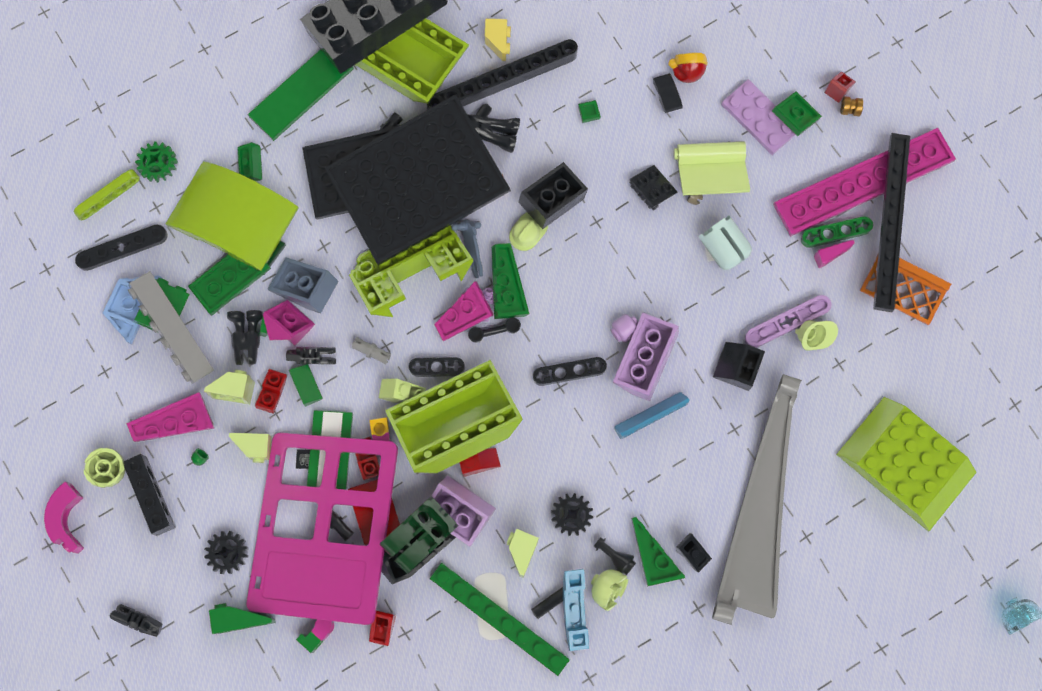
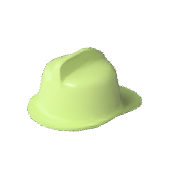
[509,212,548,251]
[795,320,838,350]

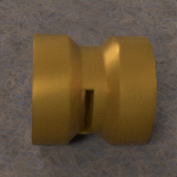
[841,96,863,117]

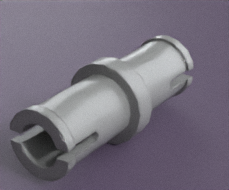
[352,337,391,365]

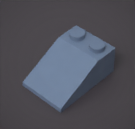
[268,257,339,314]

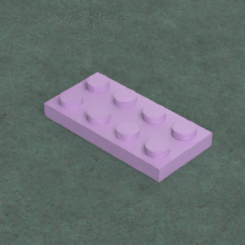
[721,79,796,156]

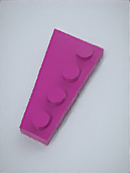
[126,392,215,442]

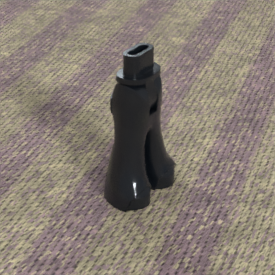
[467,114,520,153]

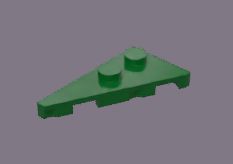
[631,517,685,587]

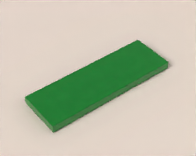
[248,49,354,141]

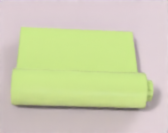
[674,141,750,196]

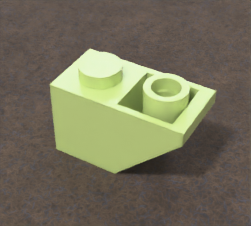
[379,378,426,403]

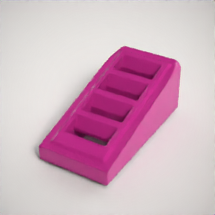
[814,240,855,268]

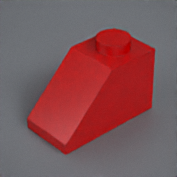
[459,448,501,477]

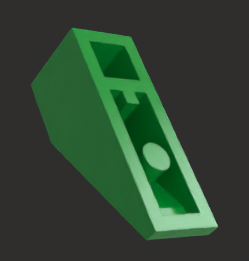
[209,603,276,634]

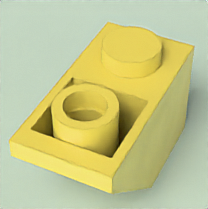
[485,19,511,61]

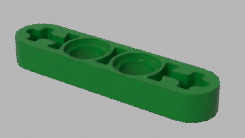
[801,216,873,248]

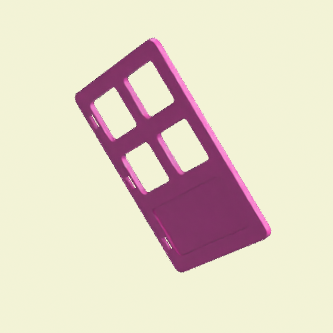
[246,433,398,625]

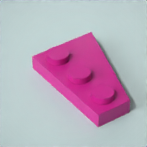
[434,281,494,341]

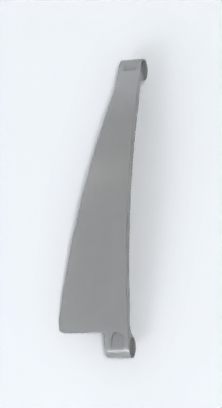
[712,374,802,625]

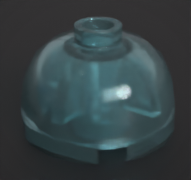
[1001,597,1042,635]

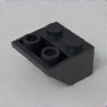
[713,342,765,391]

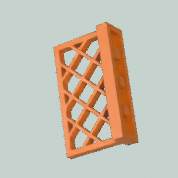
[859,254,951,325]

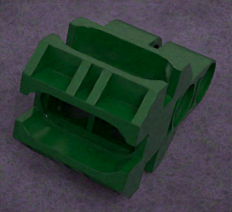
[380,496,459,574]

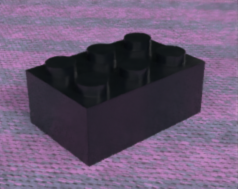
[518,162,588,229]

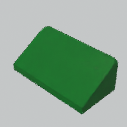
[238,142,262,181]
[289,364,323,407]

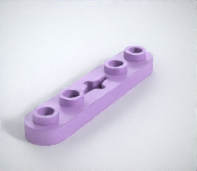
[744,295,831,348]

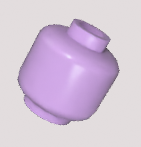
[610,314,638,343]

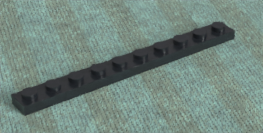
[873,133,910,312]

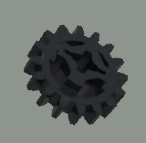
[551,493,594,536]
[204,531,249,575]

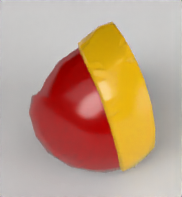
[668,53,708,83]

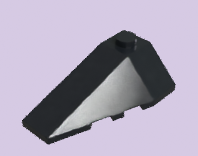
[381,530,456,585]

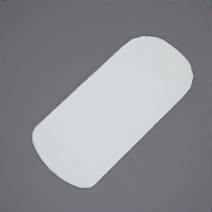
[475,573,508,640]

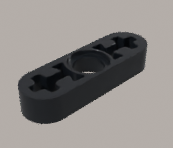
[409,357,465,377]

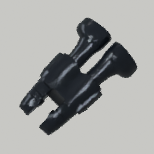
[227,310,263,365]

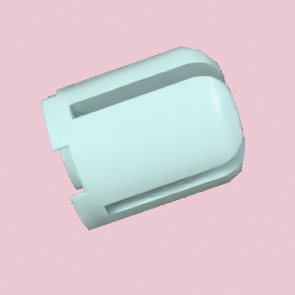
[699,215,752,270]

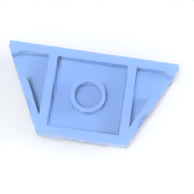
[103,276,163,344]

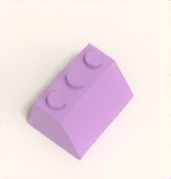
[432,476,496,547]

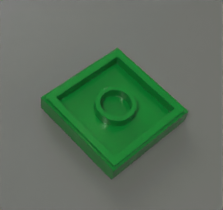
[772,91,822,136]

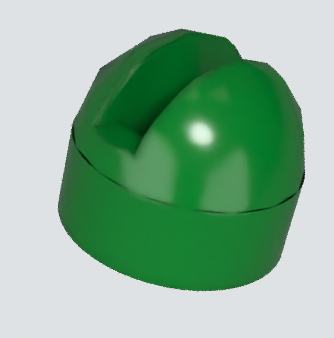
[191,448,209,466]

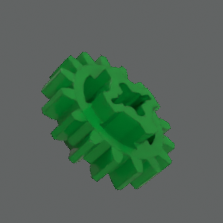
[135,141,178,183]

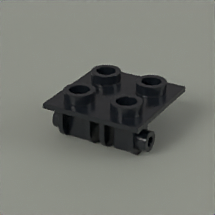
[629,165,678,211]

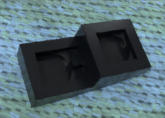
[653,73,683,113]

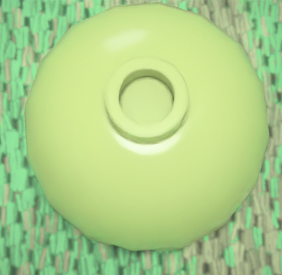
[84,448,126,488]
[591,569,628,611]

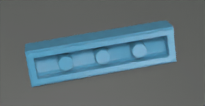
[614,392,690,439]

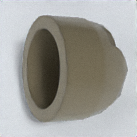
[687,195,703,205]

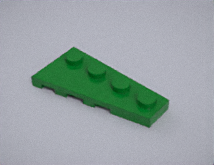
[491,243,530,319]

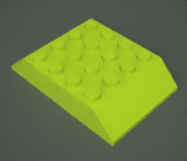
[356,18,469,103]
[385,360,523,473]
[836,397,977,532]

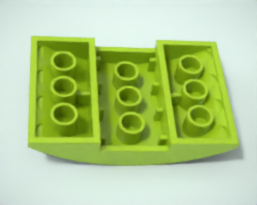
[165,161,299,270]

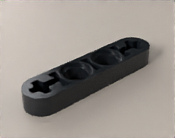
[533,357,607,386]

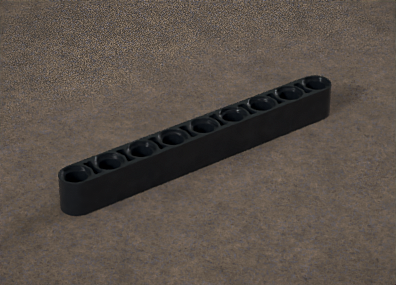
[427,39,578,109]

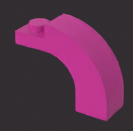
[44,482,84,554]

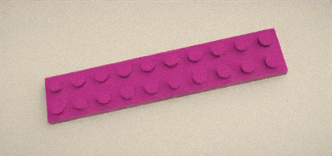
[773,128,956,237]

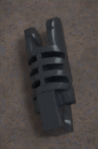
[286,347,336,365]
[109,604,163,637]

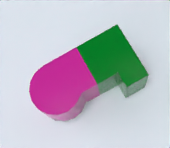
[296,619,334,653]

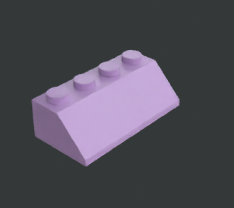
[613,313,679,401]

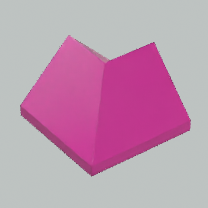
[263,300,315,346]

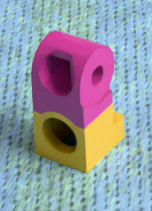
[369,417,391,456]

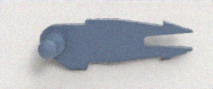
[451,219,483,279]

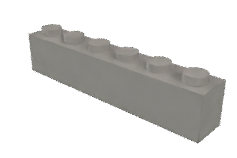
[128,271,214,384]

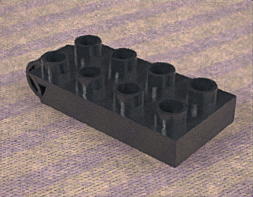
[300,0,448,74]

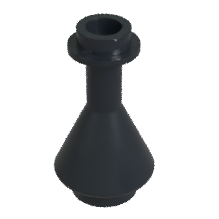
[594,537,636,575]

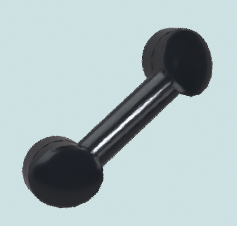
[468,318,521,343]

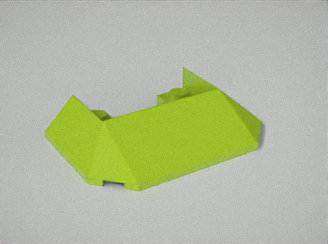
[349,225,473,317]

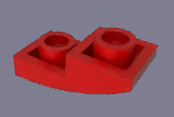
[255,369,287,414]
[355,436,380,480]

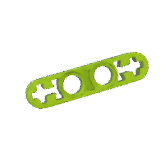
[73,169,140,221]

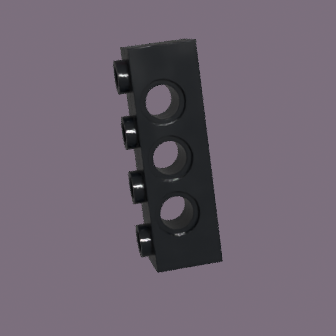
[123,454,176,536]

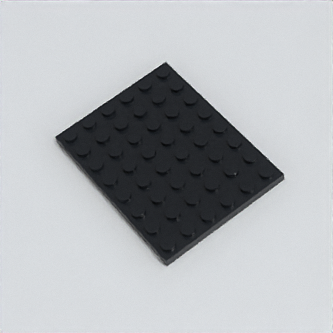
[324,94,511,266]

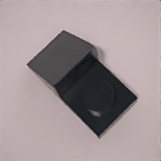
[676,533,712,573]

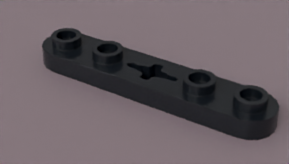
[75,224,168,271]

